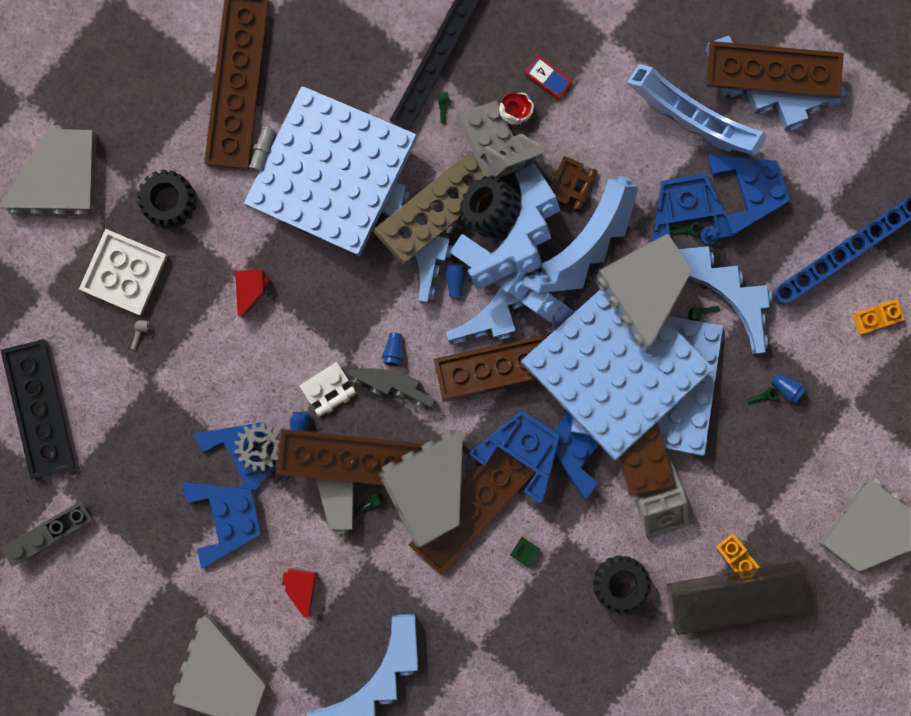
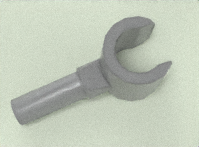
[131,320,149,350]

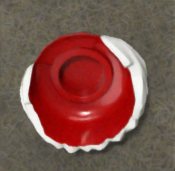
[499,93,534,125]

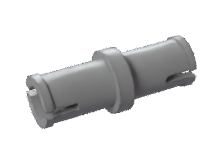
[249,126,276,172]

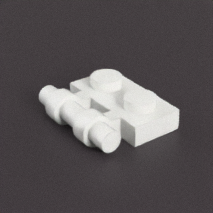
[299,362,357,417]

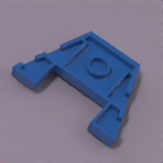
[707,155,790,237]
[652,174,738,242]
[468,410,560,503]
[554,412,598,500]
[193,422,278,492]
[182,482,263,568]

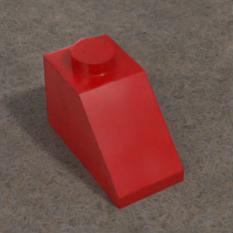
[235,269,269,317]
[282,568,317,618]

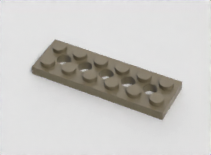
[373,151,484,265]

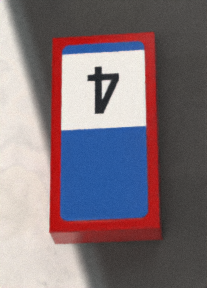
[524,55,572,100]

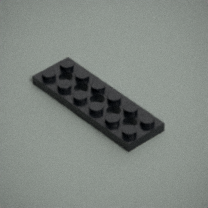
[0,339,76,479]

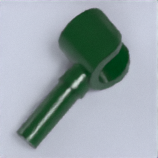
[437,91,451,123]
[669,222,701,237]
[689,306,720,320]
[747,387,780,404]
[354,492,383,516]

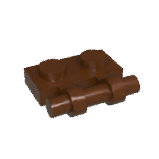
[550,156,598,211]

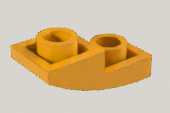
[852,299,905,335]
[716,533,761,583]

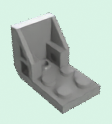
[457,100,544,178]
[634,450,689,538]

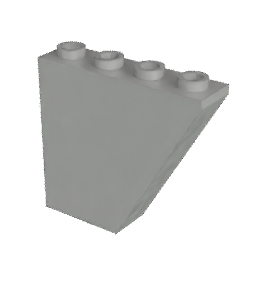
[1,129,97,216]
[596,234,692,352]
[378,430,463,547]
[819,479,911,572]
[172,614,268,716]

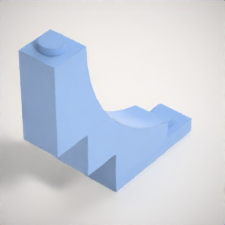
[523,176,639,293]

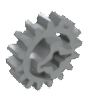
[234,423,280,471]

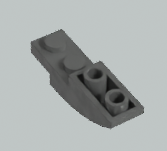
[348,368,435,409]
[0,501,92,567]

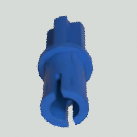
[700,226,720,245]

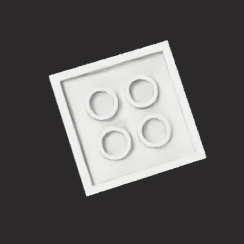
[79,229,168,316]

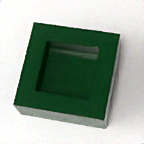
[509,536,540,567]

